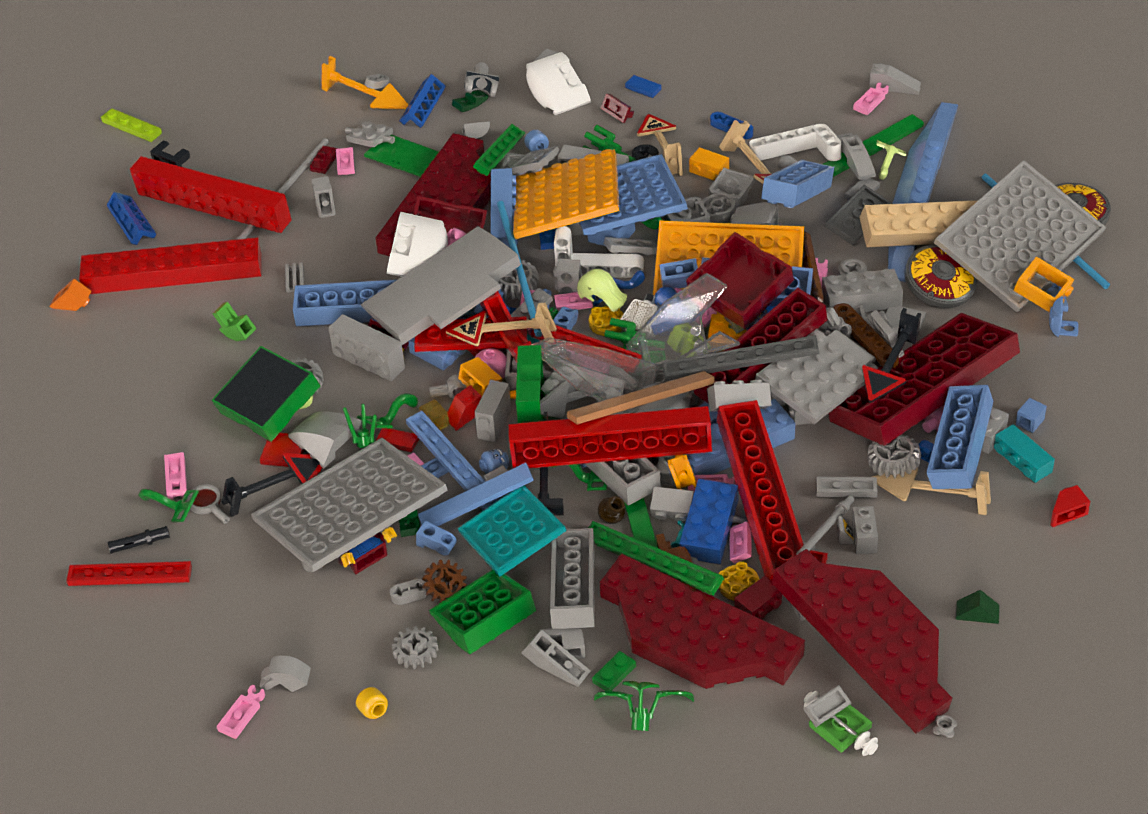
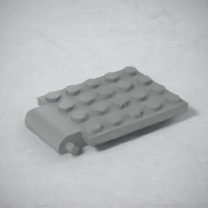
[755,329,878,424]

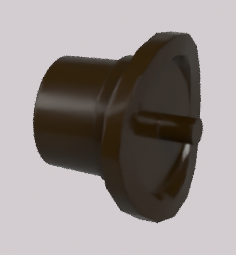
[598,496,625,524]

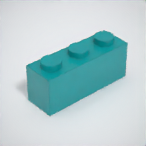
[994,425,1055,483]

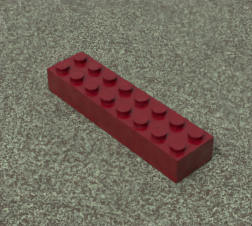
[693,288,828,404]

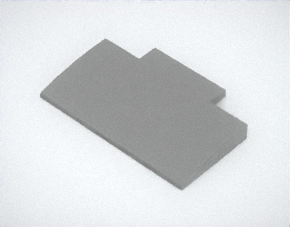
[361,226,521,345]

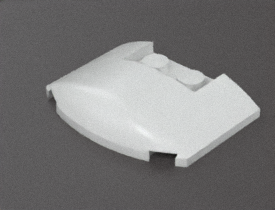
[526,52,591,115]
[386,212,448,277]

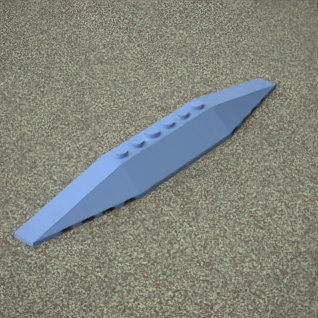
[888,102,958,282]

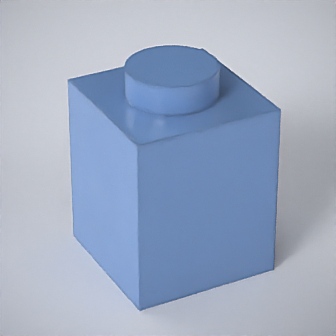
[1016,398,1047,433]

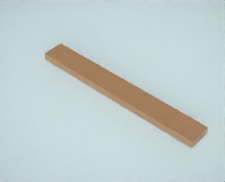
[567,371,714,424]

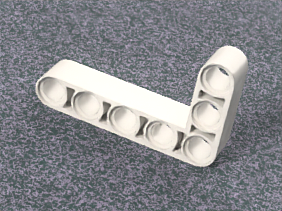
[749,124,842,161]
[554,226,644,278]

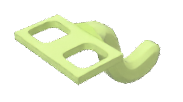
[877,140,906,180]

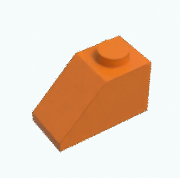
[50,279,91,311]

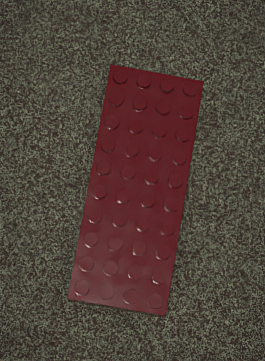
[828,313,1020,446]

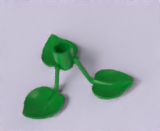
[594,681,694,731]

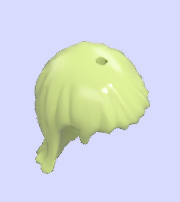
[577,269,627,312]

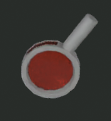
[187,484,230,524]

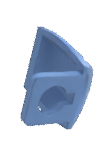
[1049,296,1078,337]

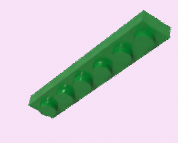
[473,124,525,176]

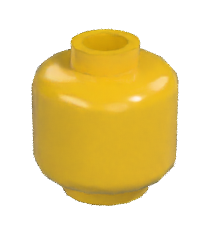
[356,687,388,719]

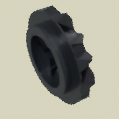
[632,144,659,160]

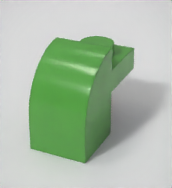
[212,302,257,341]

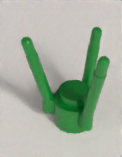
[343,403,377,448]

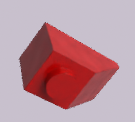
[445,385,482,431]
[1050,485,1091,528]

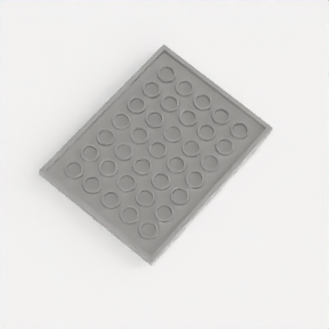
[934,160,1107,313]
[251,438,448,571]

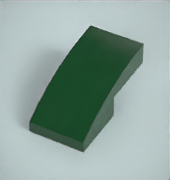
[452,90,489,112]
[399,509,420,537]

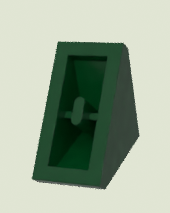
[956,590,1000,624]

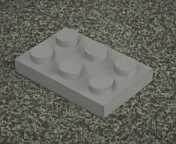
[509,146,560,175]

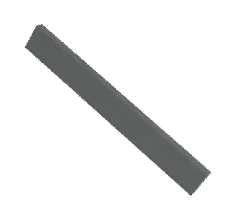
[663,335,820,381]

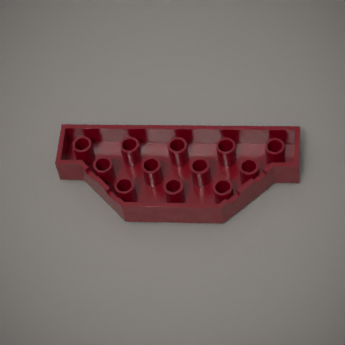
[375,133,491,256]
[772,549,953,734]
[600,554,805,689]

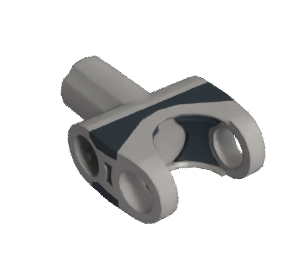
[464,62,499,98]

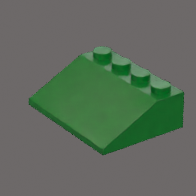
[429,570,536,655]

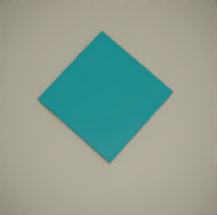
[457,485,567,577]

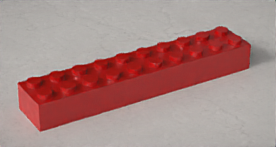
[130,156,292,233]
[79,237,261,294]
[716,400,804,581]
[508,406,712,468]

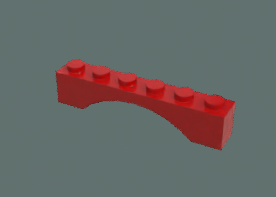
[480,291,532,363]

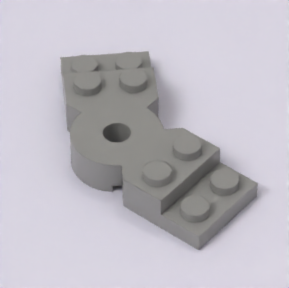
[665,168,755,223]

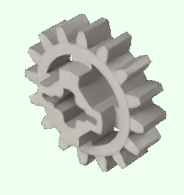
[392,626,439,669]

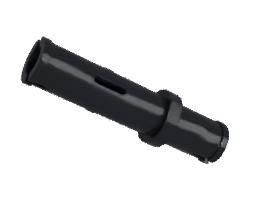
[108,526,170,554]

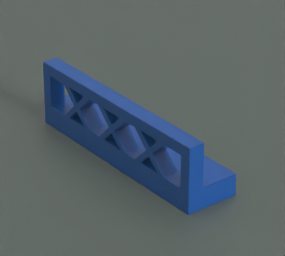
[399,74,446,128]
[106,192,156,245]

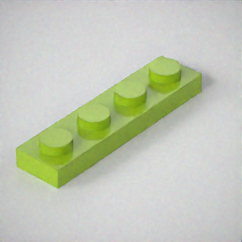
[101,108,162,142]

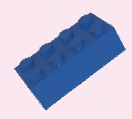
[679,479,739,564]

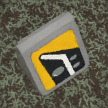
[836,516,854,545]

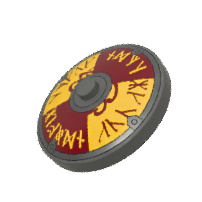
[1055,183,1111,225]
[904,245,978,308]

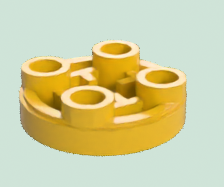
[588,306,624,336]
[719,562,759,600]

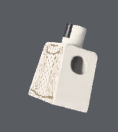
[620,294,660,340]

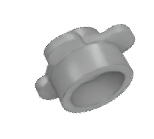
[933,715,957,738]

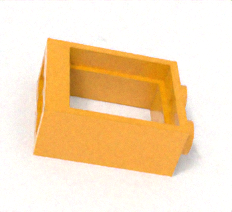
[1013,257,1075,312]

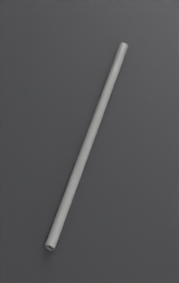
[236,138,329,240]

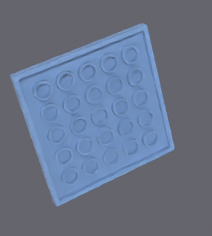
[579,154,688,236]

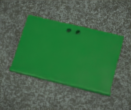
[364,134,439,177]

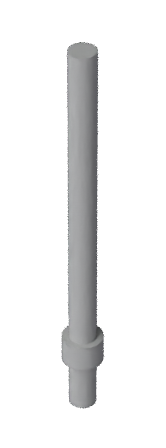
[796,495,854,555]

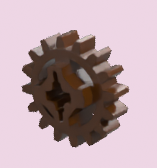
[422,559,467,604]

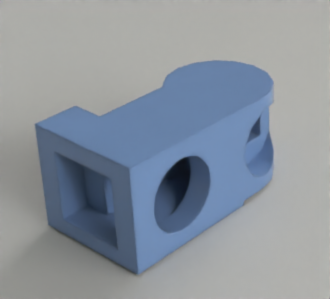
[553,307,578,330]
[416,521,457,555]

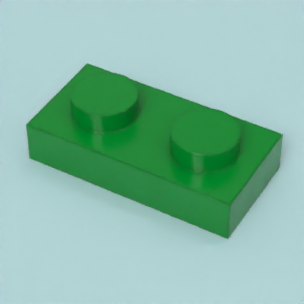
[592,651,636,691]

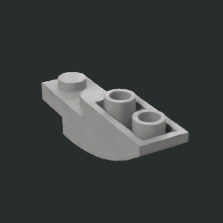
[837,133,876,180]

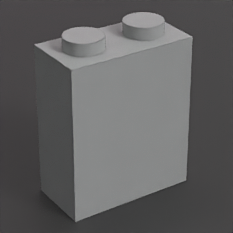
[475,380,511,442]

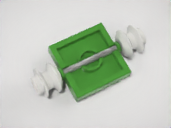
[804,691,878,756]

